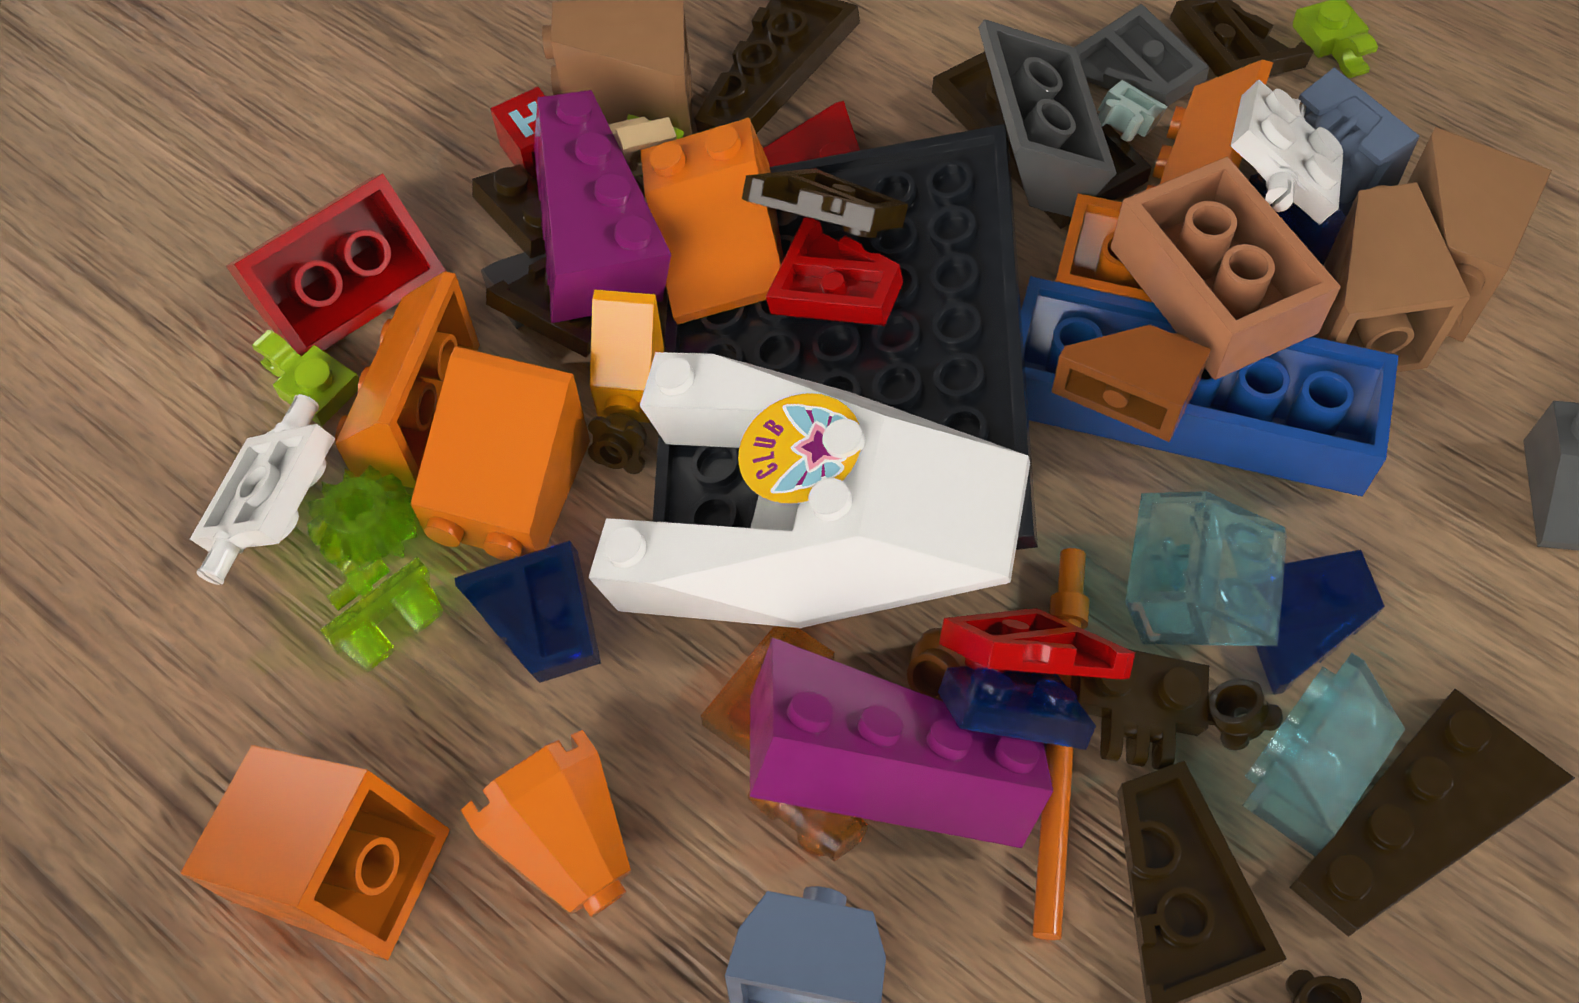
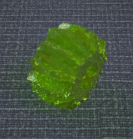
[307,465,417,575]

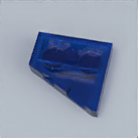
[1232,550,1385,695]
[938,666,1096,750]

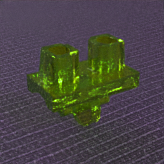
[320,557,443,672]

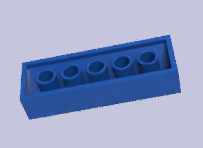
[1021,276,1399,497]

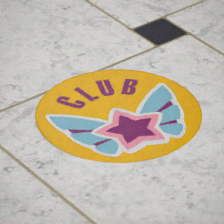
[738,393,861,504]

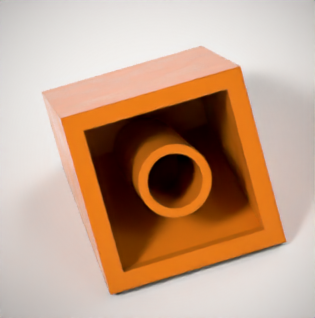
[410,346,590,563]
[180,745,451,961]

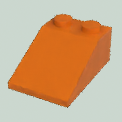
[640,118,784,325]

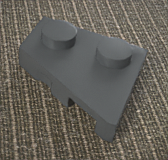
[1074,4,1209,106]

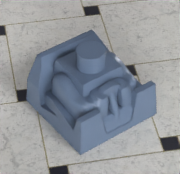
[1299,67,1420,230]
[725,886,886,1003]

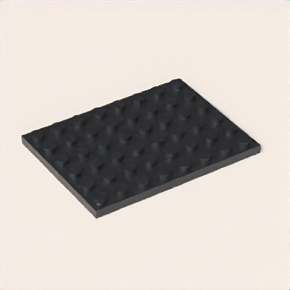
[652,124,1038,550]

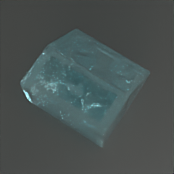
[1125,491,1287,646]
[1242,653,1405,856]

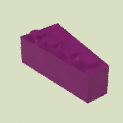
[534,90,671,323]
[750,637,1053,848]

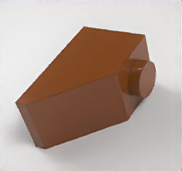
[1051,325,1211,442]

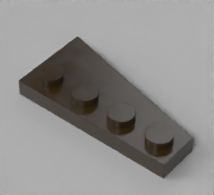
[694,0,860,134]
[1289,689,1575,937]

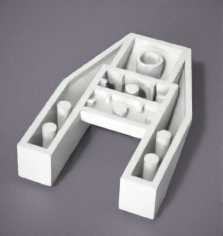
[588,352,1030,628]

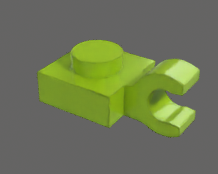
[1292,0,1378,78]
[252,329,359,426]

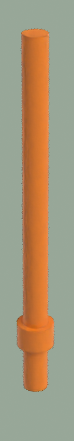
[1033,548,1090,940]

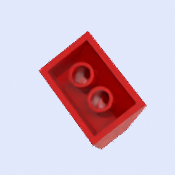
[226,173,447,356]

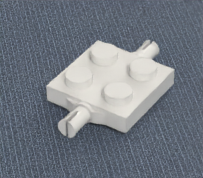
[1231,80,1343,225]
[190,394,335,585]

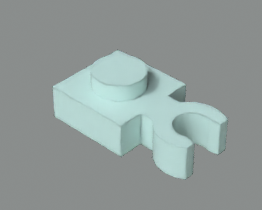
[1098,80,1168,141]

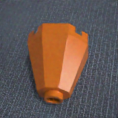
[460,730,631,917]

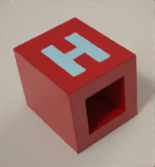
[490,86,545,179]

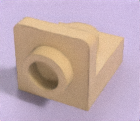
[608,117,677,176]

